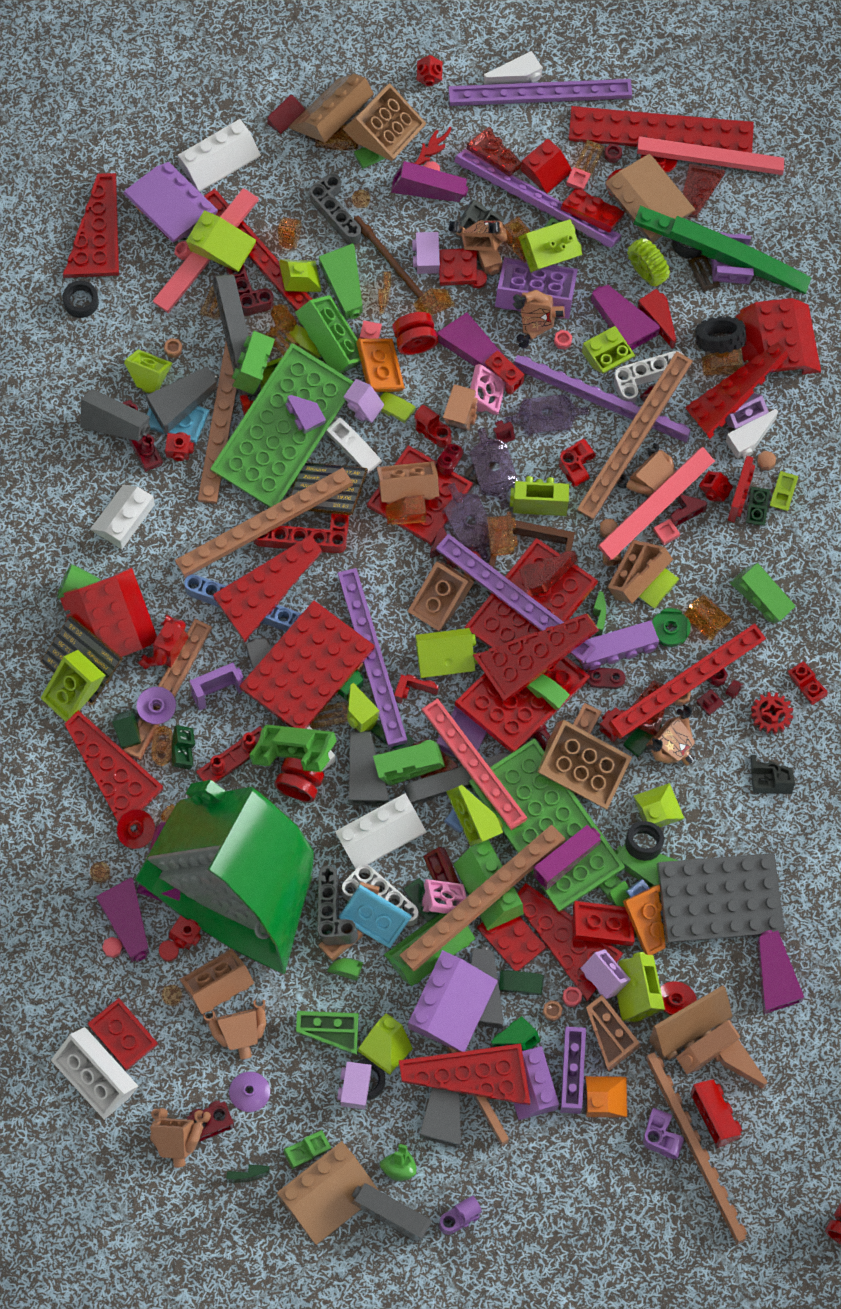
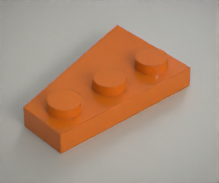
[623,885,665,955]

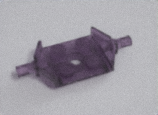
[505,394,589,437]
[469,428,518,509]
[442,483,496,562]

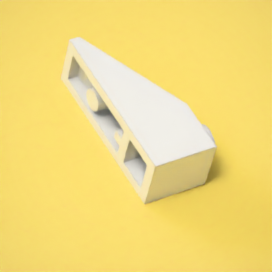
[484,51,543,85]
[726,409,778,459]

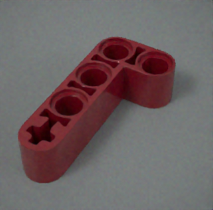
[225,264,274,316]

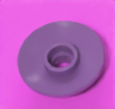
[137,687,176,725]
[229,1072,270,1112]

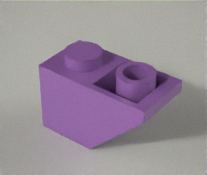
[285,395,326,434]

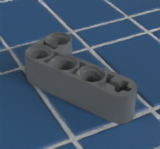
[310,173,361,245]
[317,865,358,945]

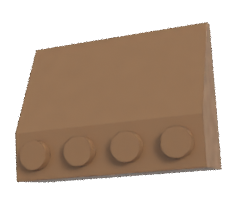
[289,74,374,142]
[343,83,427,161]
[605,154,695,243]
[537,720,632,810]
[649,985,732,1061]
[277,1141,378,1245]

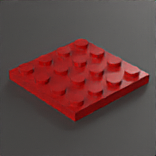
[367,445,473,545]

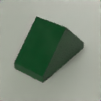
[112,708,141,749]

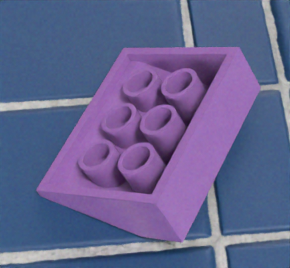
[123,162,218,242]
[495,257,578,319]
[408,950,498,1052]

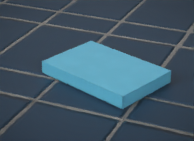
[147,406,210,444]
[338,885,412,948]

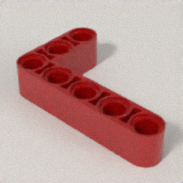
[253,513,350,553]

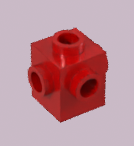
[416,55,443,87]
[165,432,194,461]
[699,471,733,502]
[599,707,625,743]
[169,915,202,950]

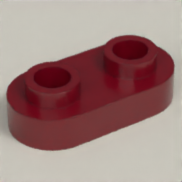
[436,444,463,474]
[587,668,626,689]

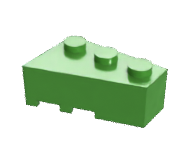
[232,331,275,395]
[730,563,796,624]
[373,740,445,786]
[296,1011,359,1056]

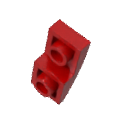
[788,661,828,705]

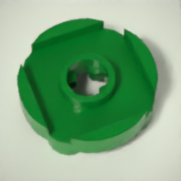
[652,608,691,647]

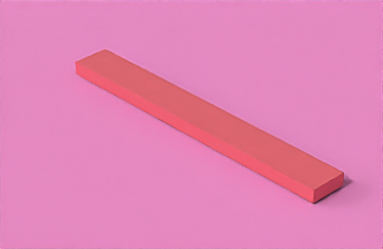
[637,136,784,175]
[153,188,259,313]
[597,447,715,561]
[421,698,528,831]

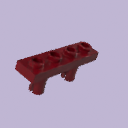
[122,400,163,472]

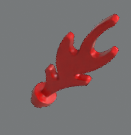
[411,127,452,165]

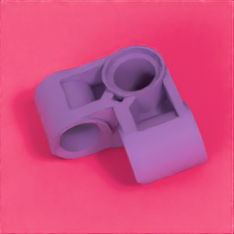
[643,1108,684,1159]
[439,1195,482,1235]

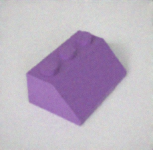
[514,1046,559,1120]

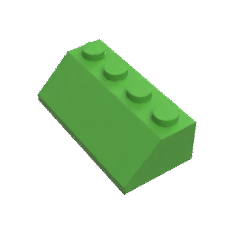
[295,295,361,374]
[453,840,524,931]
[384,913,475,987]

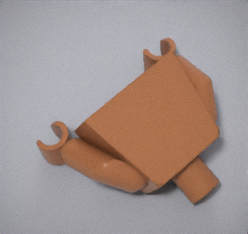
[203,999,266,1059]
[150,1108,211,1168]

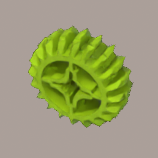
[627,238,670,287]

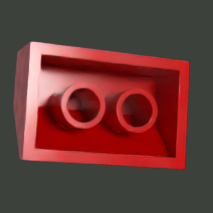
[690,1079,742,1149]

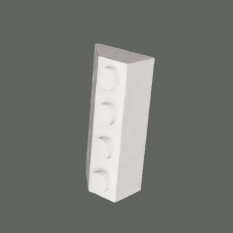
[178,119,261,192]
[335,793,427,869]
[51,1027,138,1120]

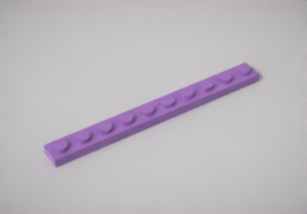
[449,79,632,106]
[454,149,621,248]
[514,355,691,443]
[436,534,596,663]
[338,568,407,748]

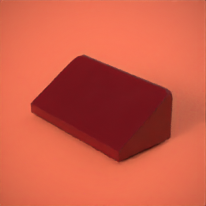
[267,94,306,134]
[423,847,460,892]

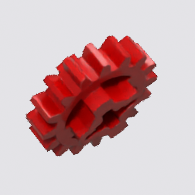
[751,692,794,735]

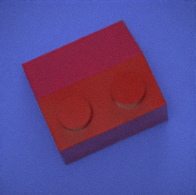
[521,139,572,194]

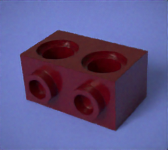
[187,1101,235,1143]

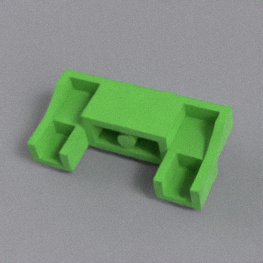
[249,725,337,772]

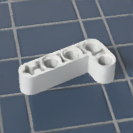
[614,351,684,404]
[342,865,418,926]

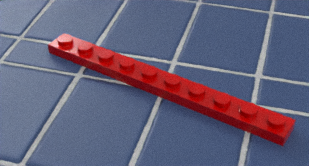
[204,189,313,311]
[608,623,766,739]

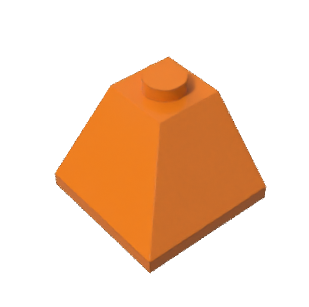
[585,1076,627,1117]

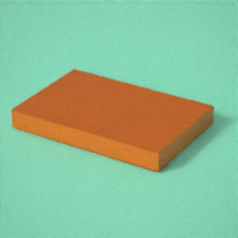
[356,338,405,392]

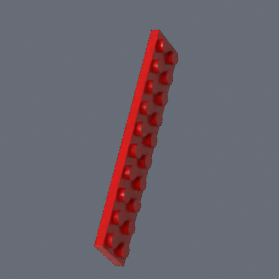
[568,106,754,153]

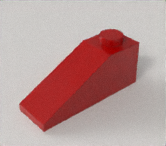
[637,289,676,349]

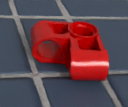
[414,405,452,448]
[559,439,596,488]

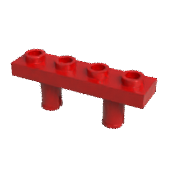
[196,726,262,783]

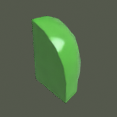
[327,958,364,981]

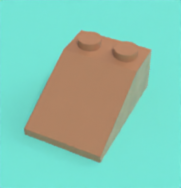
[407,561,474,632]

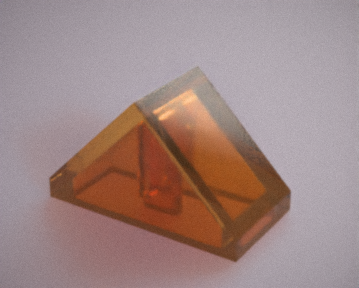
[413,288,455,316]

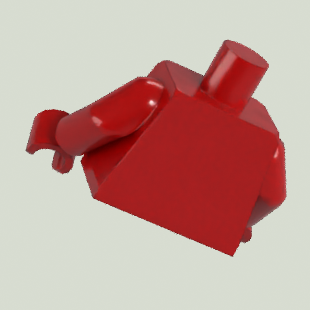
[137,614,189,670]

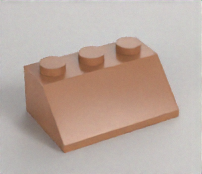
[377,461,439,504]
[179,949,254,1014]

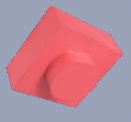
[566,167,591,190]
[360,320,382,339]
[653,519,680,546]

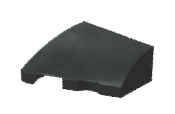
[458,200,504,229]
[751,754,795,794]

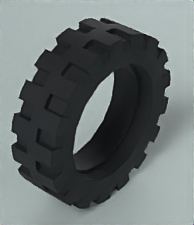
[695,316,746,354]

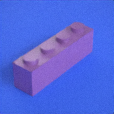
[581,620,659,670]
[560,1027,586,1114]

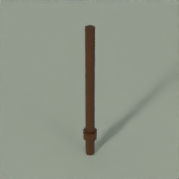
[354,215,426,301]

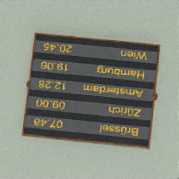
[290,462,368,515]
[40,615,123,705]

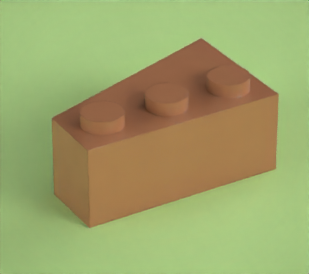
[443,384,478,431]
[608,540,673,604]
[586,995,641,1071]

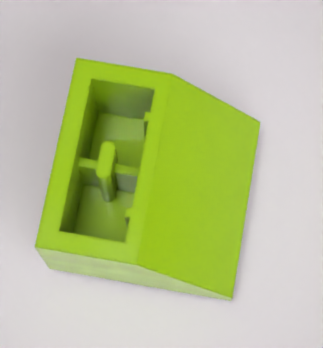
[582,326,635,374]

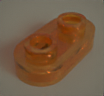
[270,304,297,331]
[151,726,173,766]

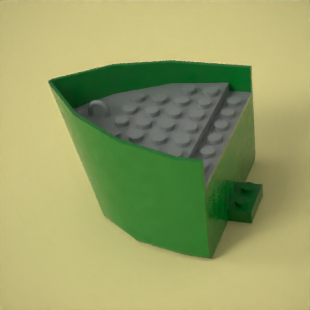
[134,780,314,974]

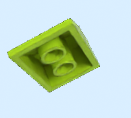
[186,210,256,272]
[40,650,106,722]
[446,785,503,846]

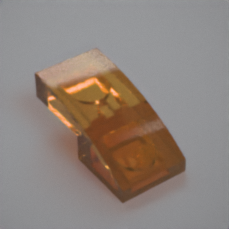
[378,271,391,314]

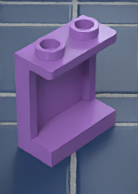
[711,232,754,284]
[190,663,243,710]
[436,706,487,757]

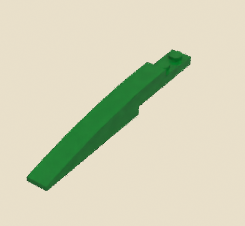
[633,205,812,294]

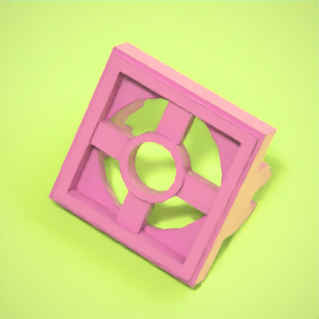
[470,364,506,415]
[422,879,467,914]

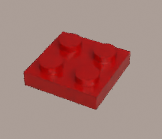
[439,248,477,286]

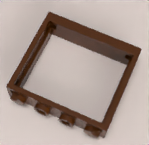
[489,517,575,568]

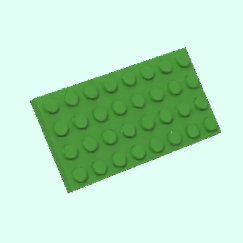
[210,343,354,508]
[469,738,625,912]

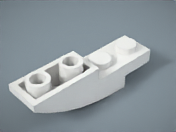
[326,416,382,474]

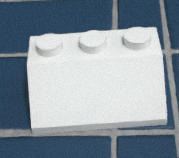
[90,485,155,549]

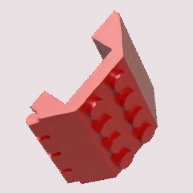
[736,298,821,378]
[60,567,157,657]

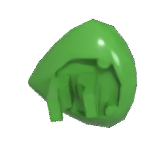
[380,1144,417,1182]

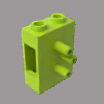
[518,219,583,273]
[509,476,569,516]
[415,628,478,678]
[617,952,665,1023]

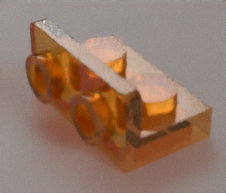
[487,512,518,556]
[684,594,732,641]

